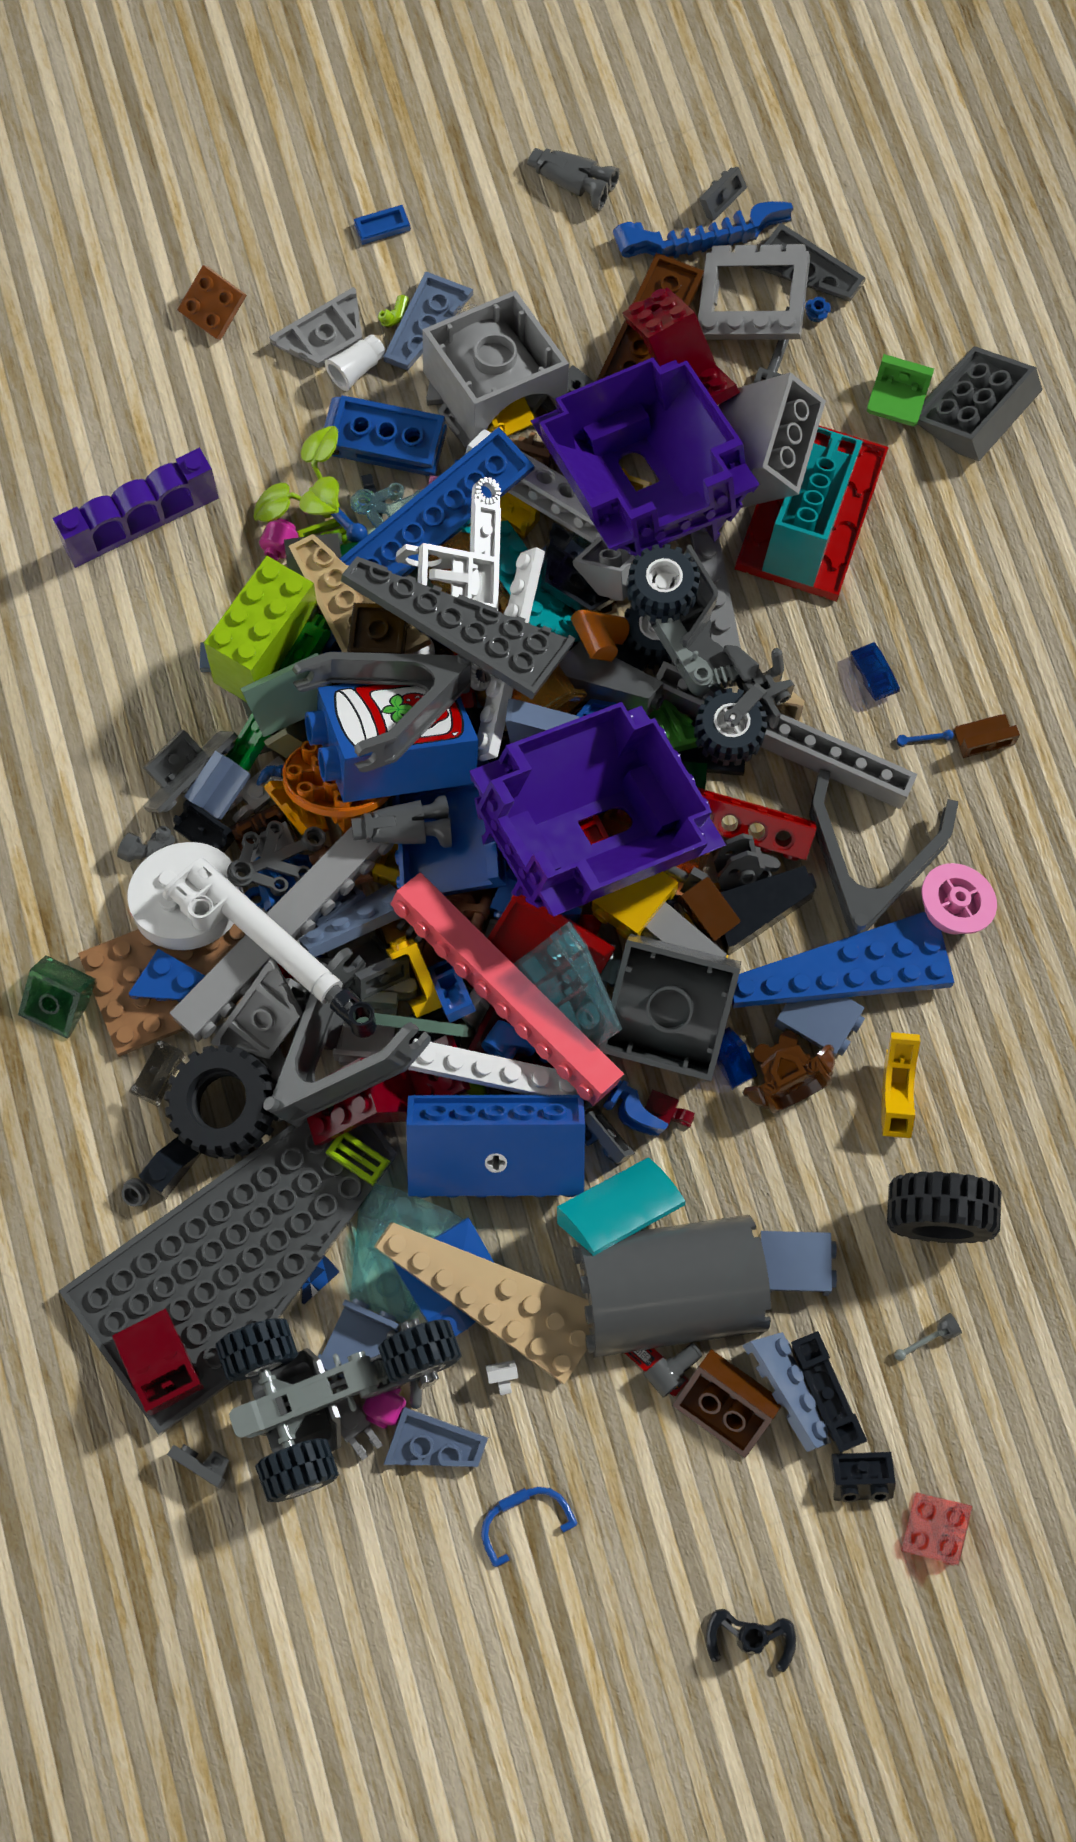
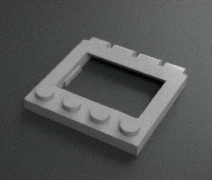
[698,244,810,340]

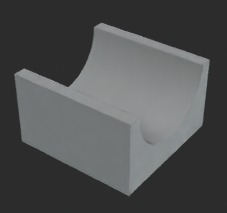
[422,290,569,441]

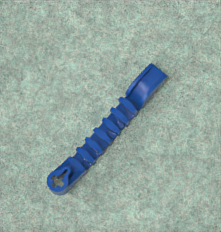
[613,202,794,259]
[481,1020,669,1136]

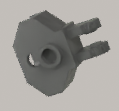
[713,834,781,891]

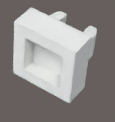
[486,1360,518,1395]

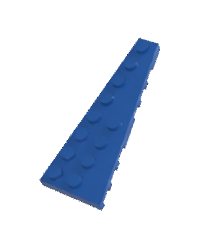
[732,912,955,1008]

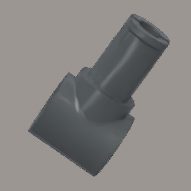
[644,1343,702,1398]

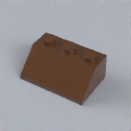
[672,1349,781,1458]

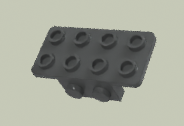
[143,730,238,813]

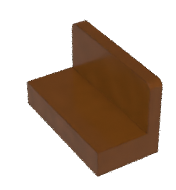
[953,714,1020,758]
[676,877,740,942]

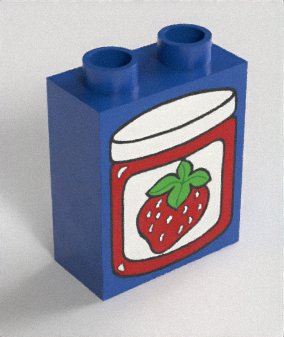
[305,683,479,803]

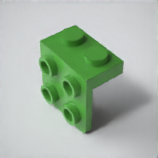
[866,354,934,426]

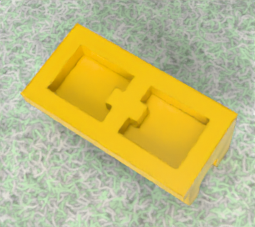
[500,492,540,539]

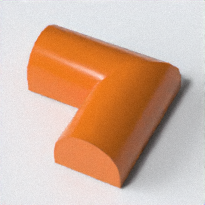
[570,610,629,661]

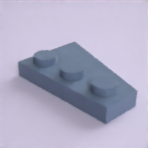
[384,1407,489,1467]

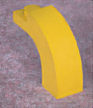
[881,1032,920,1138]

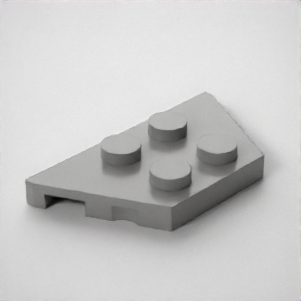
[269,287,362,368]
[210,959,303,1059]

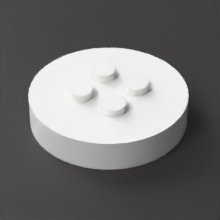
[127,842,243,950]

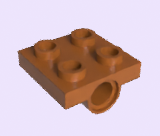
[177,265,247,340]

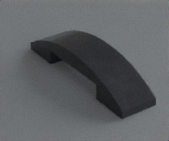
[791,1331,867,1453]

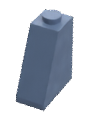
[505,699,579,744]

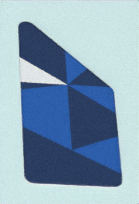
[302,1256,339,1304]

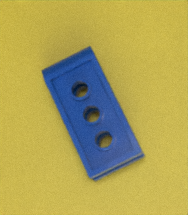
[324,395,448,476]

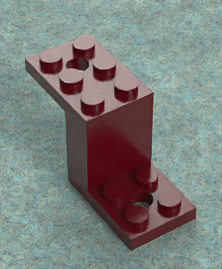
[622,287,740,405]
[307,1035,471,1145]

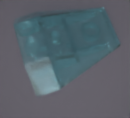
[513,921,622,1046]
[350,1184,477,1323]

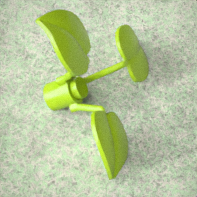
[254,426,340,522]

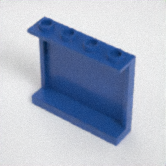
[392,784,507,896]

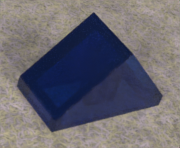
[716,1027,757,1089]

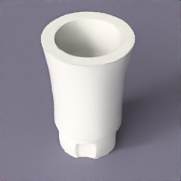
[325,334,385,391]

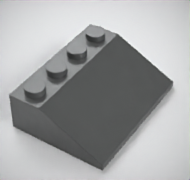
[917,346,1043,462]

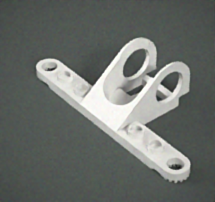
[396,477,501,691]

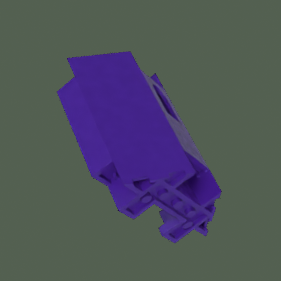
[531,357,760,556]
[470,702,726,916]

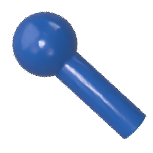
[331,508,368,542]

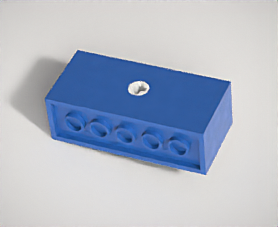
[406,1095,585,1198]

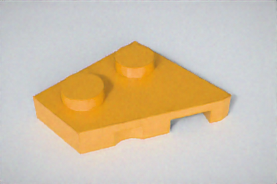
[264,781,329,835]

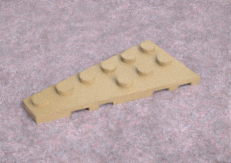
[289,534,432,654]

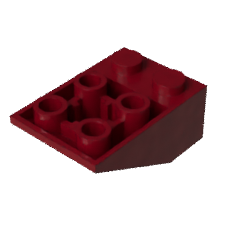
[112,1308,204,1416]

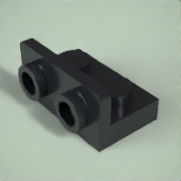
[831,1452,896,1503]

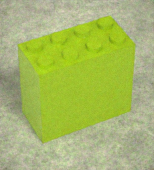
[204,556,318,702]

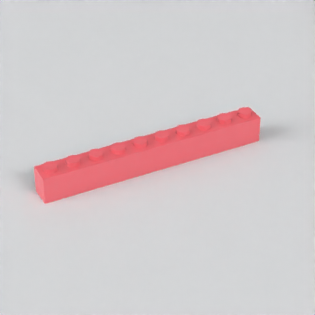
[390,872,624,1106]

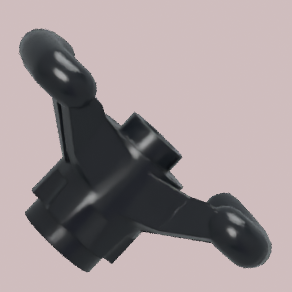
[706,1609,796,1672]

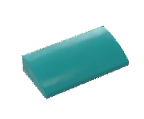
[557,1157,685,1256]

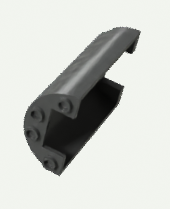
[572,1215,771,1358]

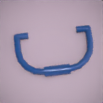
[481,1487,577,1567]

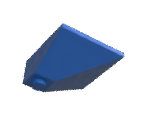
[393,1217,494,1337]

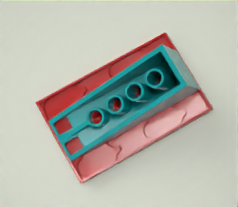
[735,425,889,602]

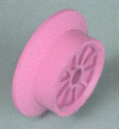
[921,863,997,934]

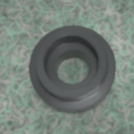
[121,1178,150,1207]

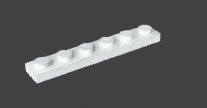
[408,1039,578,1095]

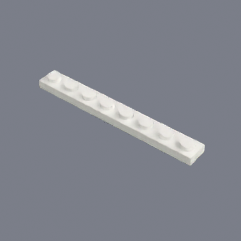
[477,547,545,761]

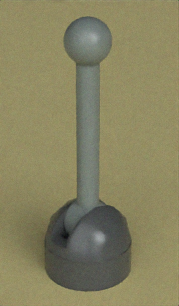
[894,1313,962,1361]

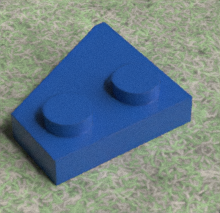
[128,949,205,1002]

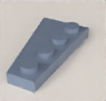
[384,271,473,371]
[299,883,401,957]
[742,1332,831,1452]

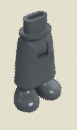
[527,148,620,211]
[351,796,452,848]

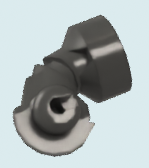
[117,826,175,862]

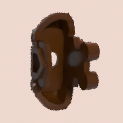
[742,1030,835,1113]

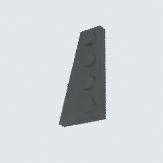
[750,223,865,302]

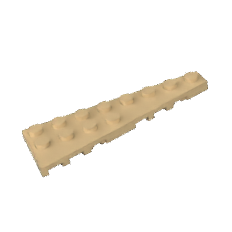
[374,1222,592,1384]

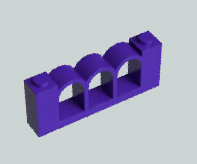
[53,447,219,568]

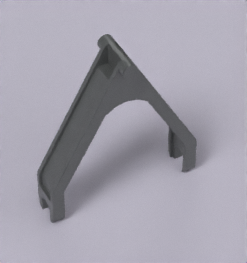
[292,652,471,772]
[809,769,958,937]
[263,948,431,1127]

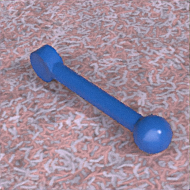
[897,730,954,747]

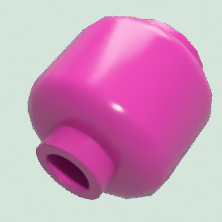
[259,518,299,561]
[362,1388,406,1429]

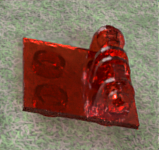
[901,1492,973,1566]

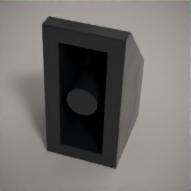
[139,1136,201,1200]

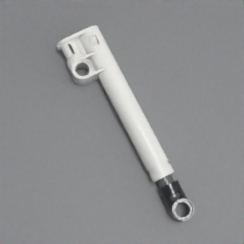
[163,858,377,1038]

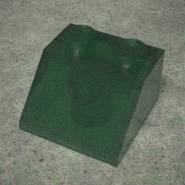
[18,955,96,1039]

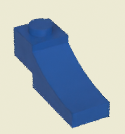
[427,960,476,1023]

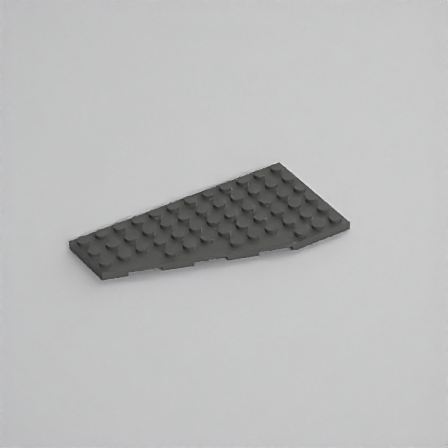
[59,1106,397,1436]

